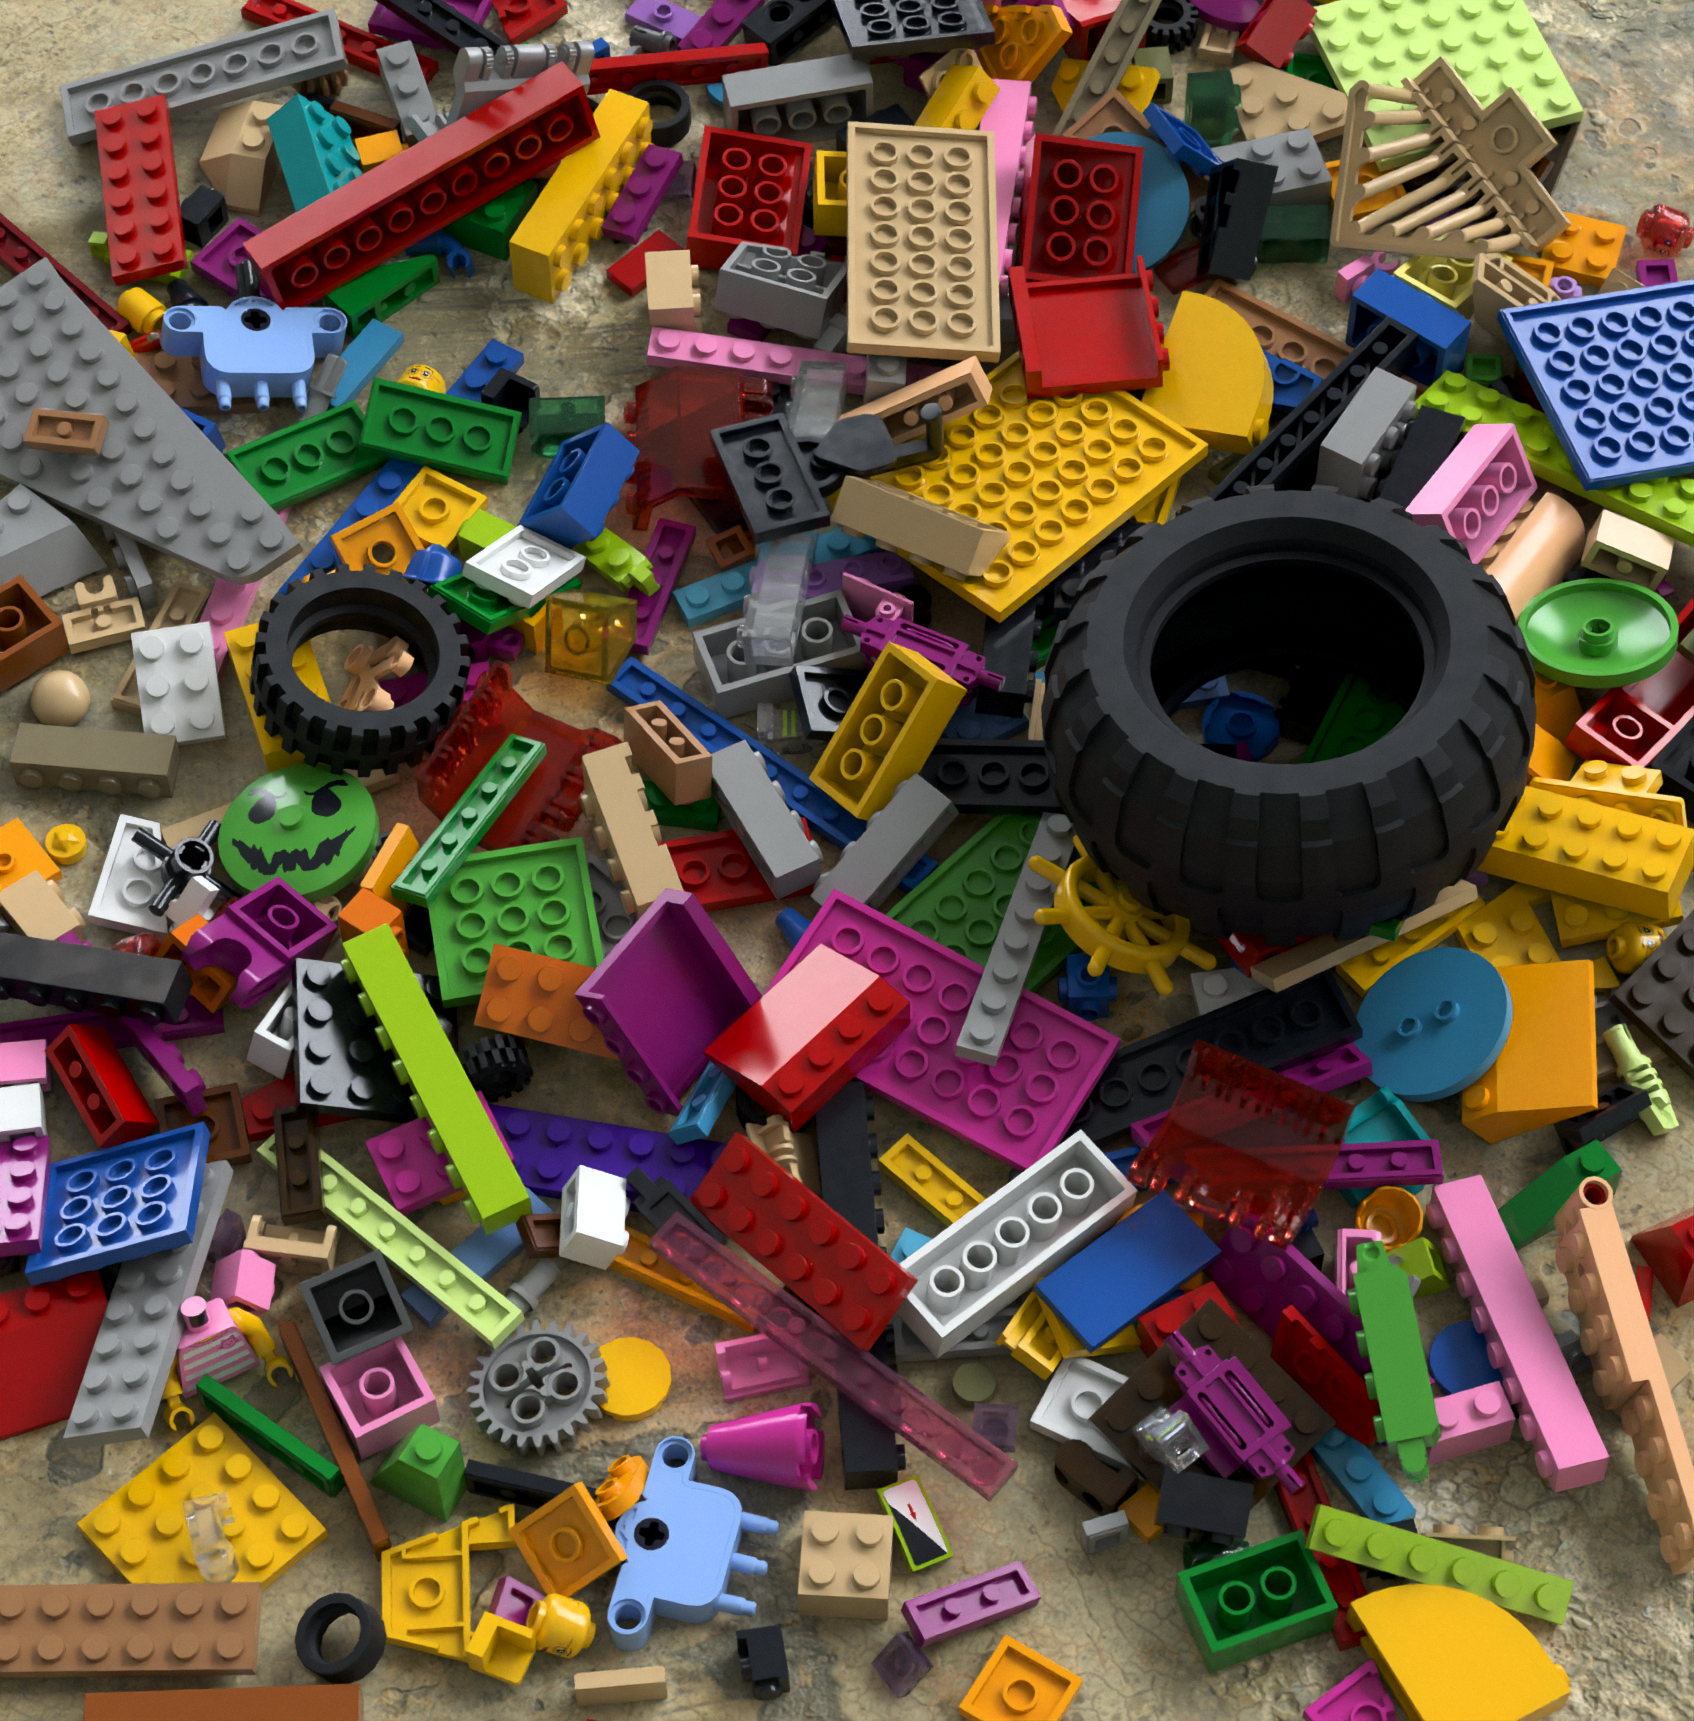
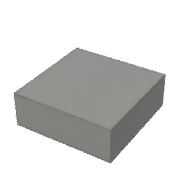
[1080,1510,1129,1554]

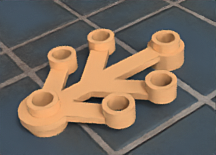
[338,636,414,712]

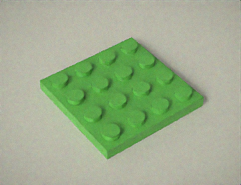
[428,836,604,1008]

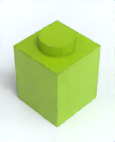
[457,508,517,561]

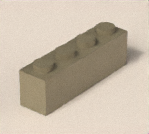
[9,723,181,798]

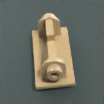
[1421,1524,1516,1563]

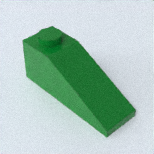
[323,254,440,340]
[1497,1138,1622,1251]

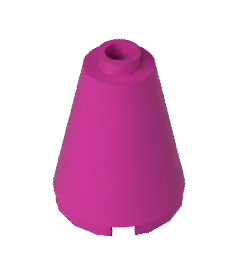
[700,1402,825,1491]

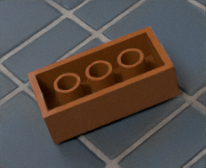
[0,574,70,693]

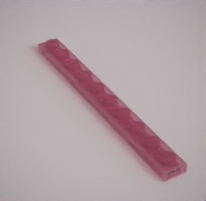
[649,1211,1018,1502]

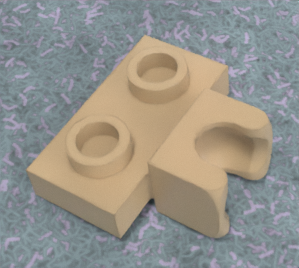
[61,575,147,654]

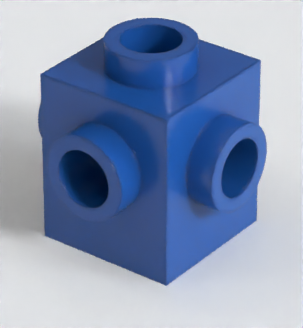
[1058,954,1117,1021]

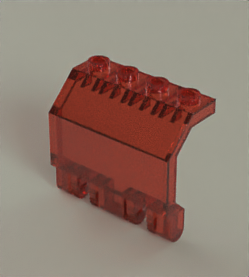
[624,366,773,531]
[414,659,623,851]
[1127,1039,1355,1251]

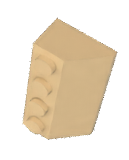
[830,475,1011,580]

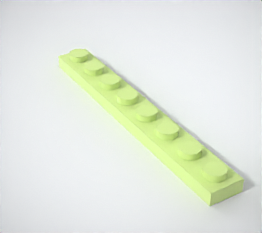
[257,1134,525,1349]

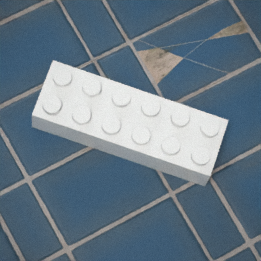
[896,1129,1138,1358]

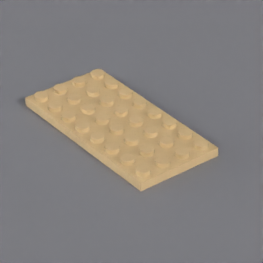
[847,121,1001,363]

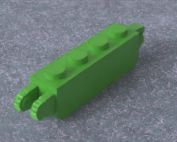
[1347,1240,1442,1484]

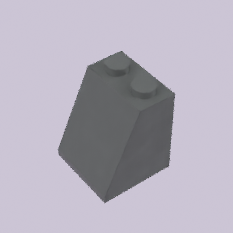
[298,1249,414,1365]

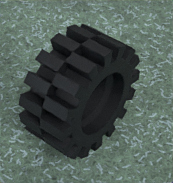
[1145,0,1198,54]
[457,1034,533,1103]

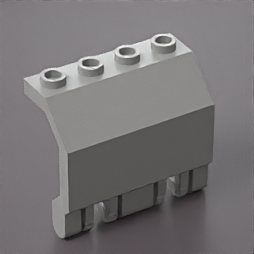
[408,41,595,142]

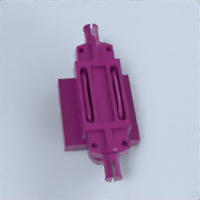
[840,614,1006,708]
[1164,1330,1305,1495]

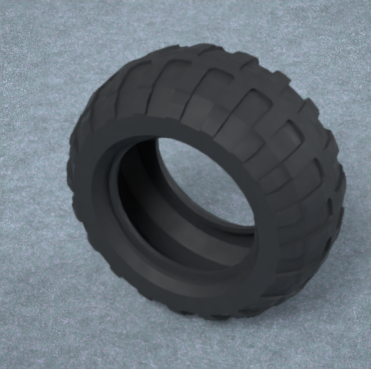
[1041,484,1536,947]

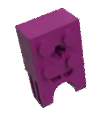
[181,876,339,1010]

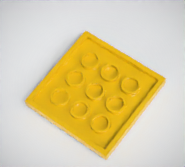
[76,1412,328,1590]

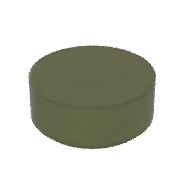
[952,1362,996,1408]

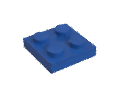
[1142,102,1222,178]

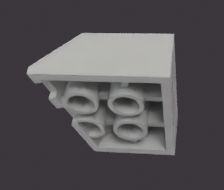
[713,241,847,339]
[0,483,108,598]

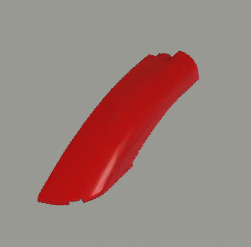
[1564,597,1694,768]

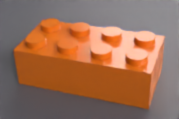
[474,943,621,1061]

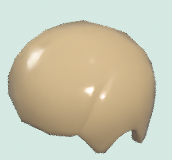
[30,669,91,727]

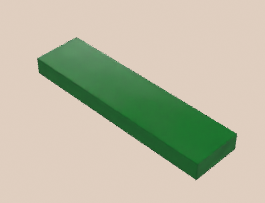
[196,1374,344,1498]

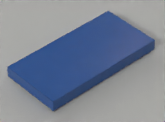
[1034,1190,1222,1354]

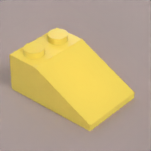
[1393,228,1513,320]

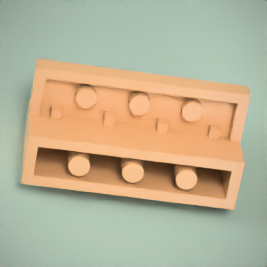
[1478,492,1586,626]

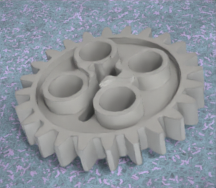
[467,1319,610,1456]

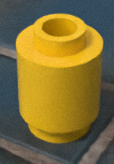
[117,287,167,335]

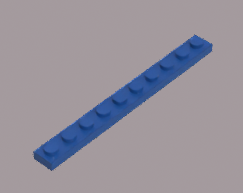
[274,338,524,597]
[605,656,938,894]

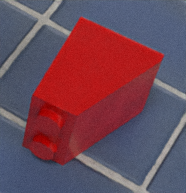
[1062,0,1146,61]
[1631,1207,1694,1308]

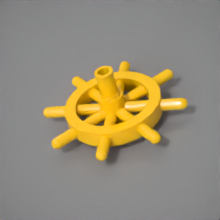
[1028,834,1217,996]

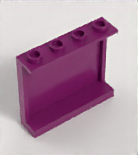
[574,888,762,1116]

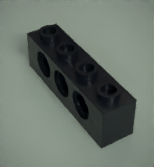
[741,0,837,66]

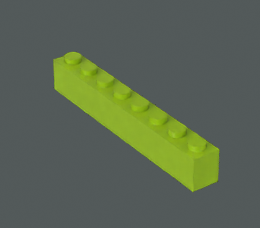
[340,923,533,1236]

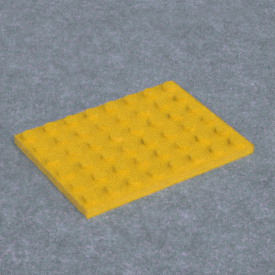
[829,351,1208,623]

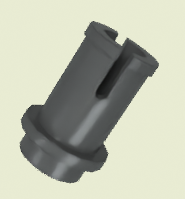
[629,25,677,53]

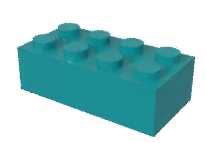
[267,94,363,212]

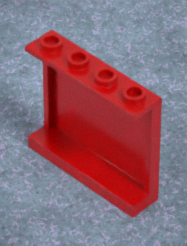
[1008,255,1170,399]

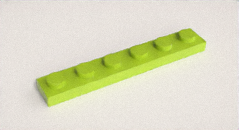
[1305,1504,1574,1625]

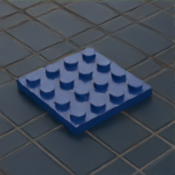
[24,1122,210,1286]

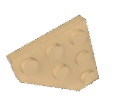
[1220,61,1348,143]

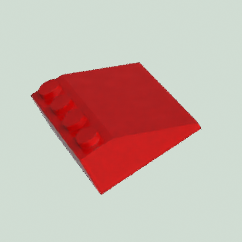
[685,125,812,271]
[1015,132,1144,283]
[703,944,910,1134]
[0,1270,109,1441]

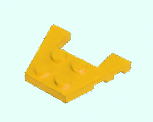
[1455,882,1621,996]
[381,1504,517,1663]

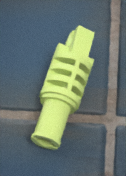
[1602,1023,1679,1136]

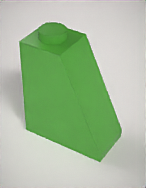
[370,1423,467,1522]

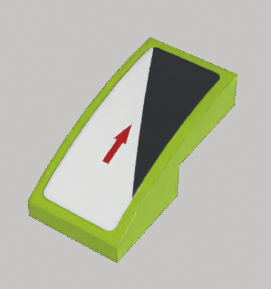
[875,1474,954,1573]

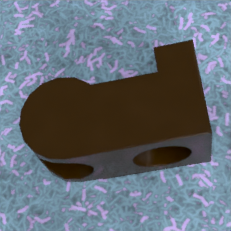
[1054,1439,1139,1516]

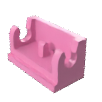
[0,1039,53,1092]
[715,1326,810,1403]

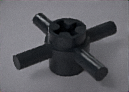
[131,820,242,917]

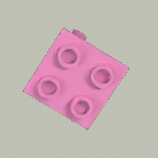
[842,572,914,623]

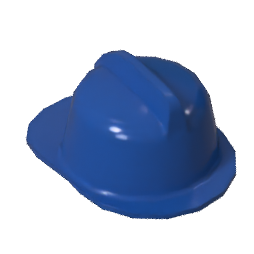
[402,544,462,590]

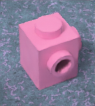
[210,1249,276,1316]

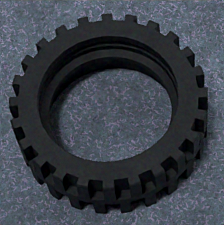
[249,564,471,777]

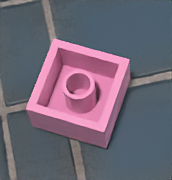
[318,1336,440,1460]

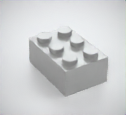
[1203,128,1332,224]
[1315,367,1418,501]

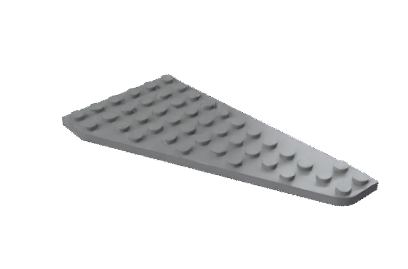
[0,257,304,585]

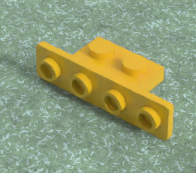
[1529,760,1687,827]

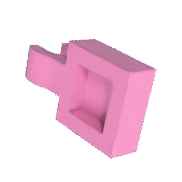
[1334,252,1399,304]

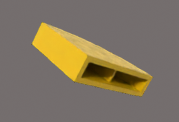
[1141,291,1273,455]
[1345,1584,1571,1721]

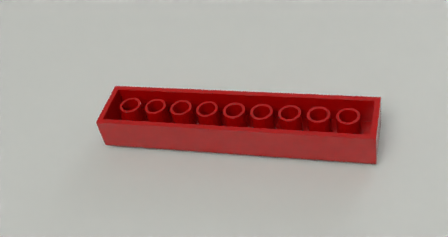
[242,61,600,311]

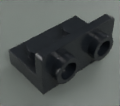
[1554,1082,1652,1155]

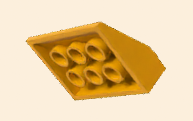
[1462,959,1598,1144]

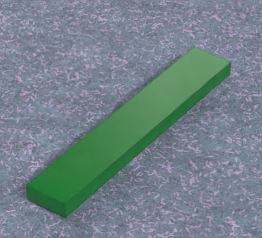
[391,733,547,908]

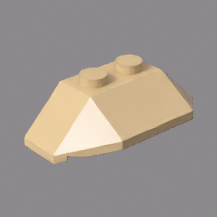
[199,99,287,216]
[1473,253,1562,348]

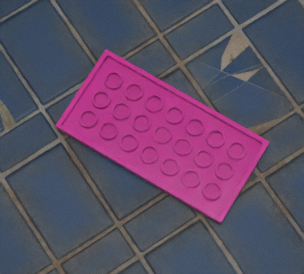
[761,889,1121,1172]

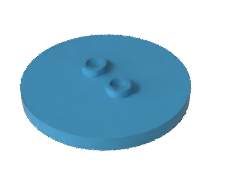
[1087,132,1191,273]
[1353,947,1513,1102]

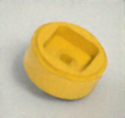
[45,824,88,865]

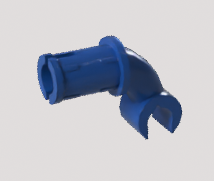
[405,228,475,279]

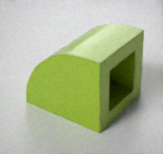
[1386,1237,1452,1298]

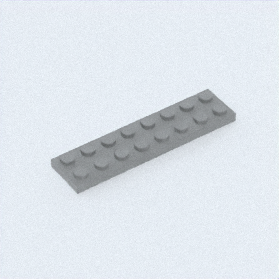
[60,8,348,147]
[63,1160,234,1449]

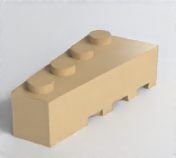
[580,741,684,922]

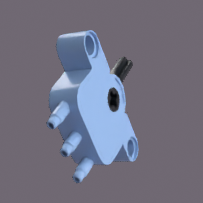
[160,259,347,412]
[606,1436,779,1652]

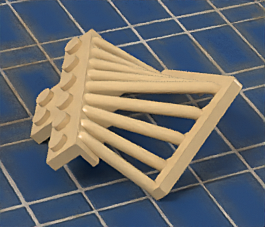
[1330,56,1572,260]

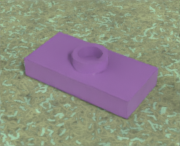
[625,0,701,45]

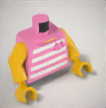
[162,1296,293,1431]

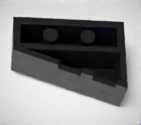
[1196,158,1279,285]

